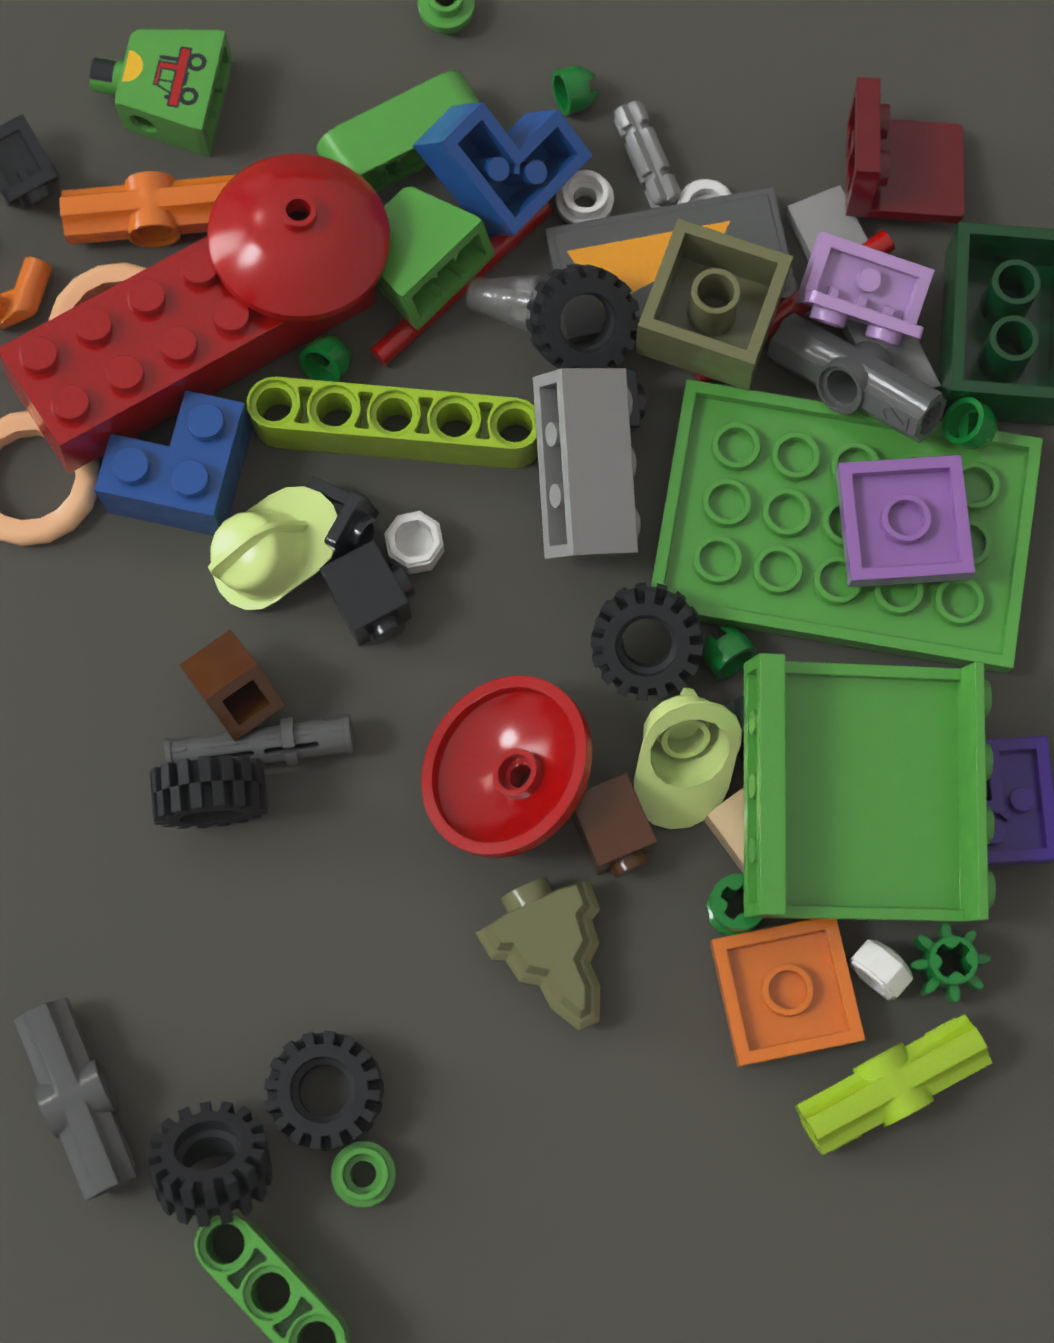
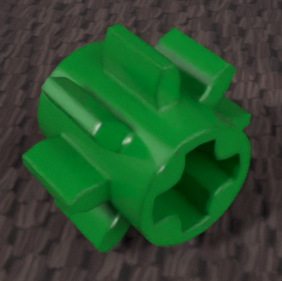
[908,922,991,1004]

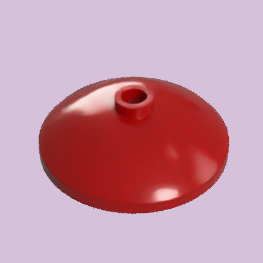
[207,153,390,322]
[421,675,592,858]

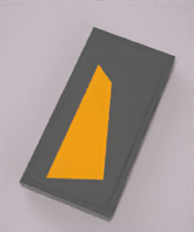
[545,186,797,344]

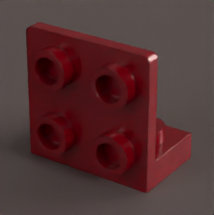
[846,77,965,224]

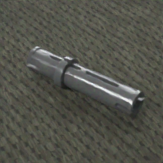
[164,713,355,767]

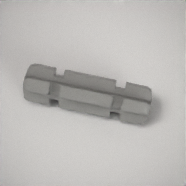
[614,101,681,209]

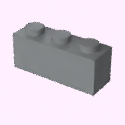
[533,368,641,559]

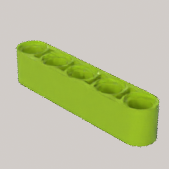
[246,377,538,469]

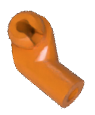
[0,257,53,330]

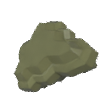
[475,877,600,1031]

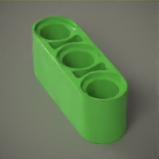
[316,70,479,192]
[194,1213,351,1343]

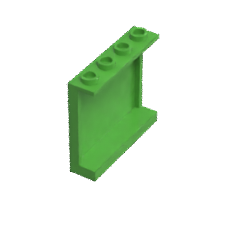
[744,653,996,923]

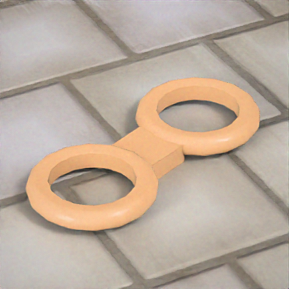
[0,262,147,546]

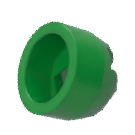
[552,65,599,116]
[299,334,352,382]
[942,397,998,450]
[702,626,757,680]

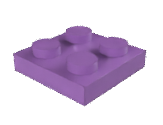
[836,455,975,587]

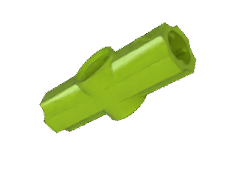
[795,1014,993,1155]

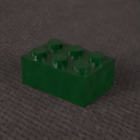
[939,221,1054,425]

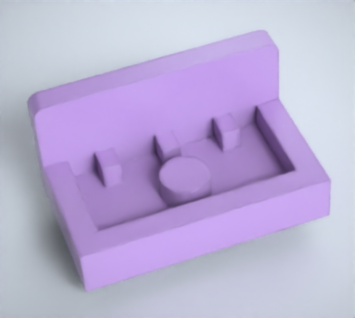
[795,232,935,347]

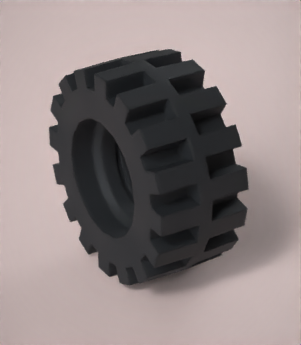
[526,263,640,369]

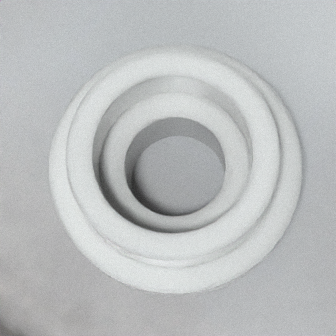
[556,170,614,224]

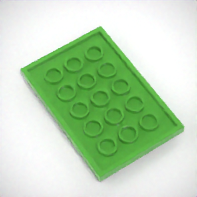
[651,379,1043,674]

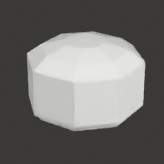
[384,511,445,575]
[849,939,913,1000]

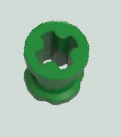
[706,873,763,936]

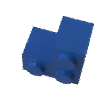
[412,102,593,235]
[94,390,253,536]

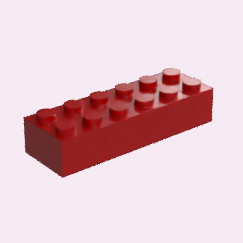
[0,211,376,474]

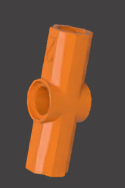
[60,171,235,248]

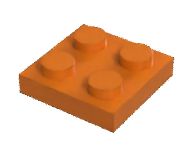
[710,919,865,1068]

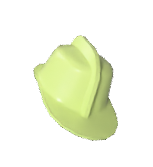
[208,486,338,610]
[633,687,742,829]

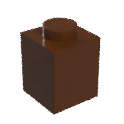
[179,630,285,741]
[571,772,657,878]

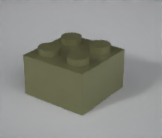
[635,218,793,391]

